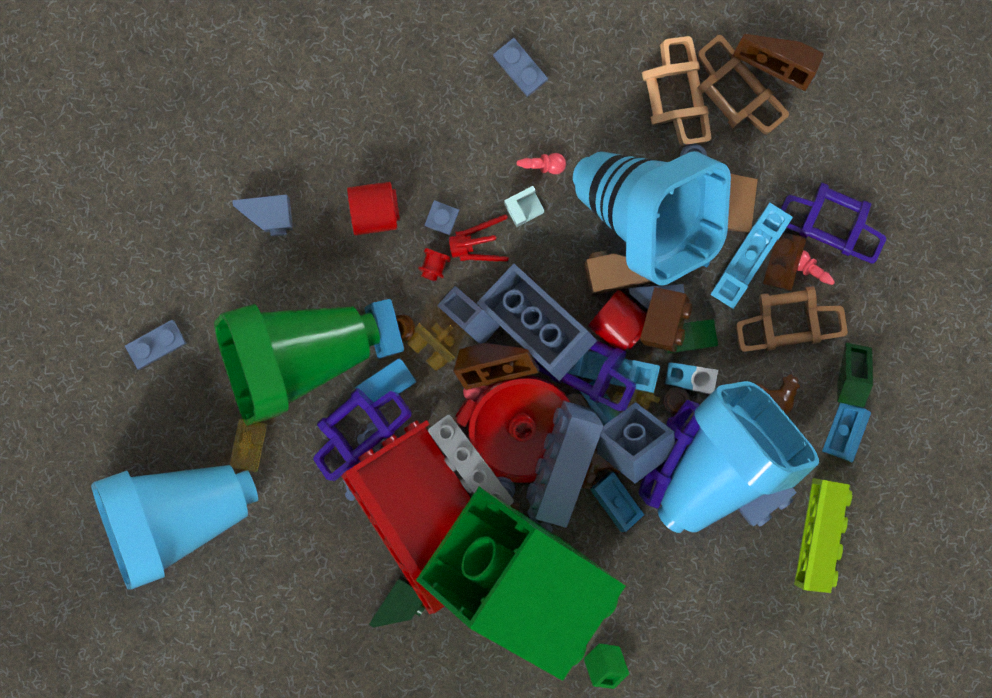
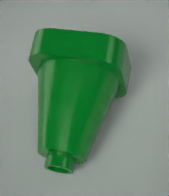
[214,304,380,426]

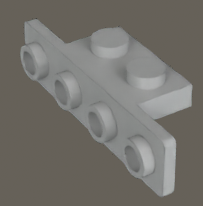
[428,415,514,506]

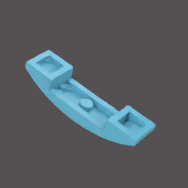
[710,202,793,309]
[568,351,660,393]

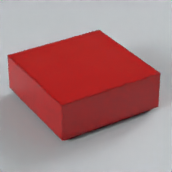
[453,399,476,428]

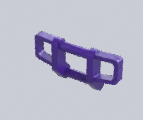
[780,182,886,264]
[534,341,636,411]
[313,388,412,481]
[639,400,700,509]

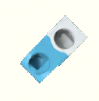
[665,363,718,394]

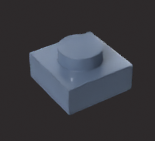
[424,200,459,236]

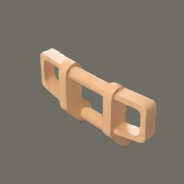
[642,36,711,146]

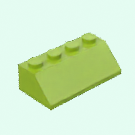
[794,478,852,593]

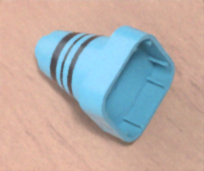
[573,151,731,285]

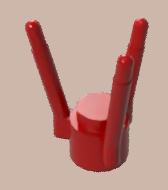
[449,214,509,262]

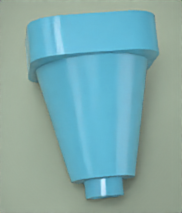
[658,381,819,533]
[91,465,258,589]

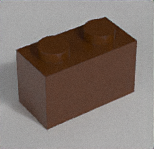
[640,287,692,352]

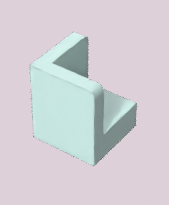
[504,186,544,227]

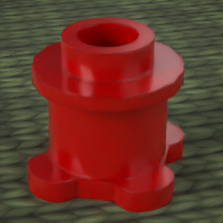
[418,248,451,282]

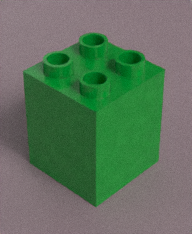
[416,487,626,681]

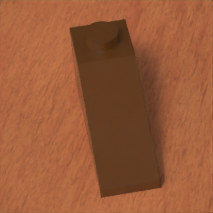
[733,34,824,91]
[453,343,539,390]

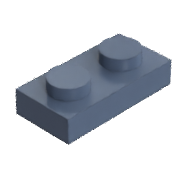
[493,38,548,97]
[125,320,187,370]

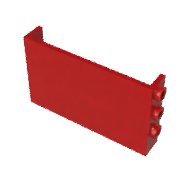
[341,420,471,614]

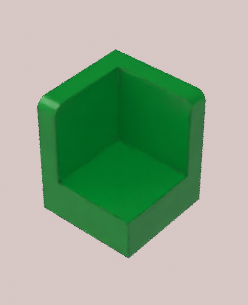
[584,643,630,689]

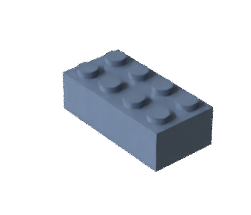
[477,264,597,381]
[526,400,603,528]

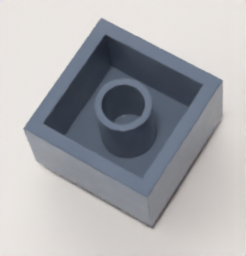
[597,402,675,483]

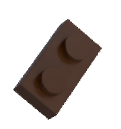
[763,233,806,291]

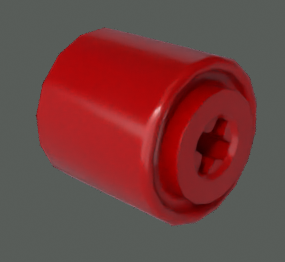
[347,182,400,236]
[587,289,647,351]

